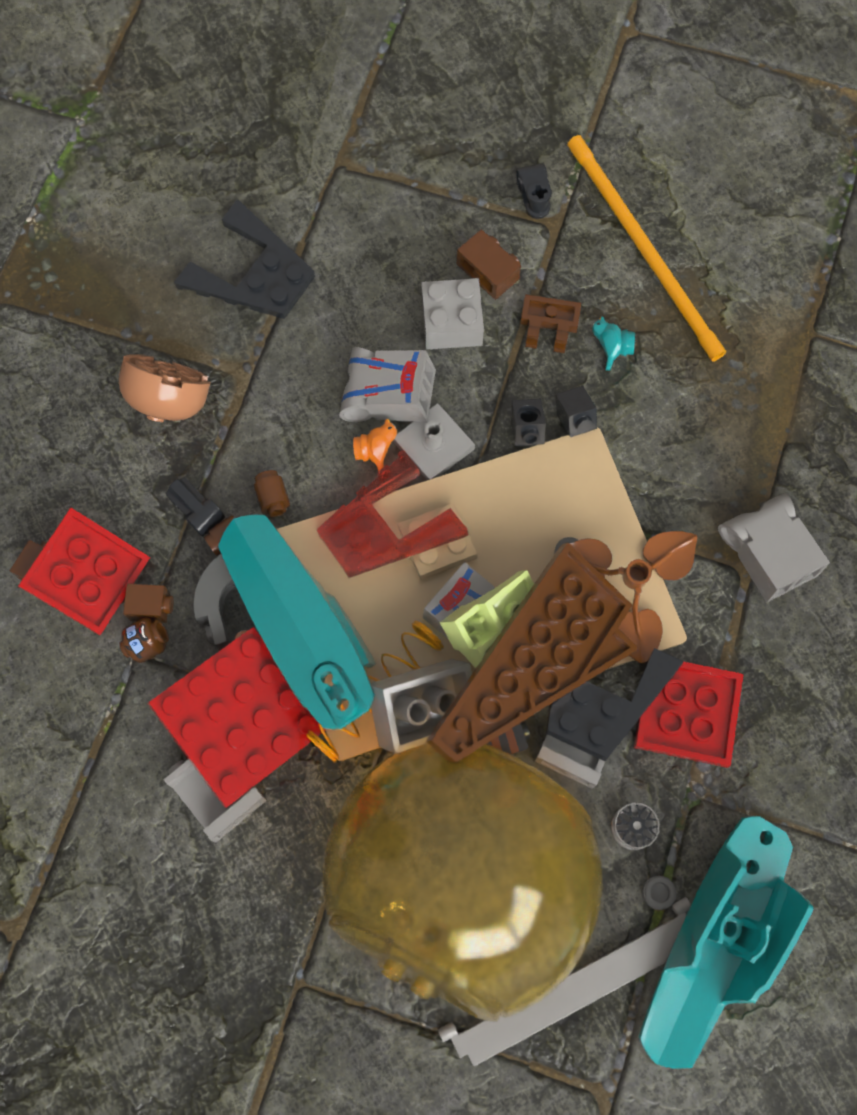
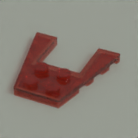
[316,450,468,578]

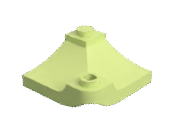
[440,570,534,669]

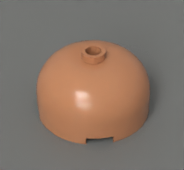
[119,354,211,422]

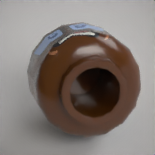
[119,617,169,663]

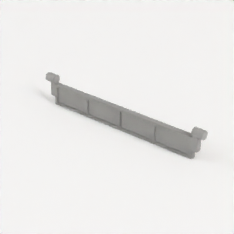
[437,897,691,1066]

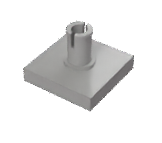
[393,403,475,480]

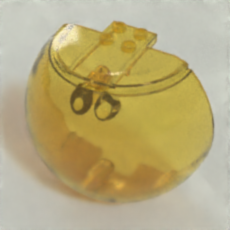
[323,743,603,1022]

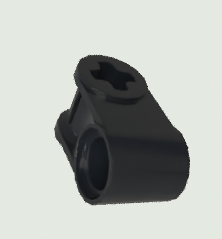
[516,163,552,219]

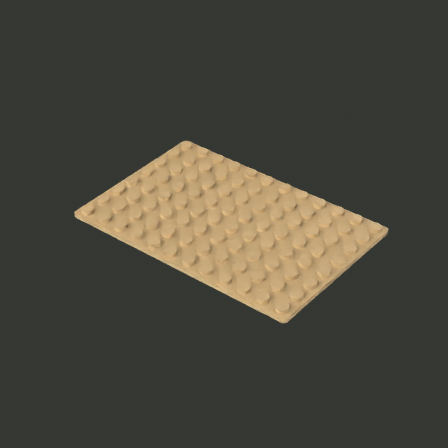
[277,427,687,761]

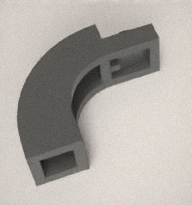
[194,554,236,651]

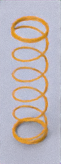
[306,620,444,762]

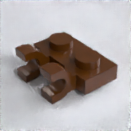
[520,294,581,353]

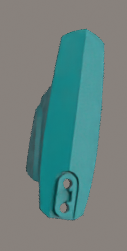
[218,515,376,730]
[638,816,813,1069]

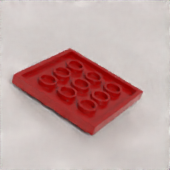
[147,627,326,808]

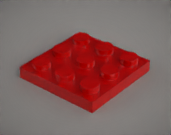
[18,508,150,635]
[634,661,744,768]

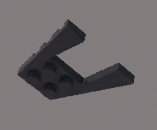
[174,199,315,319]
[546,648,683,762]

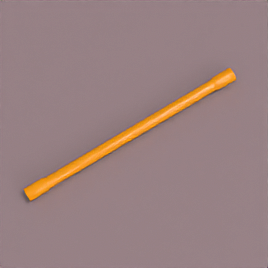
[567,135,726,362]

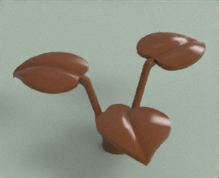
[570,531,697,663]

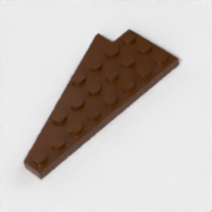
[426,542,638,763]

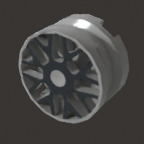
[611,802,660,850]

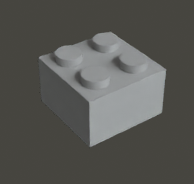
[422,278,484,350]

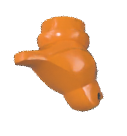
[353,419,397,476]

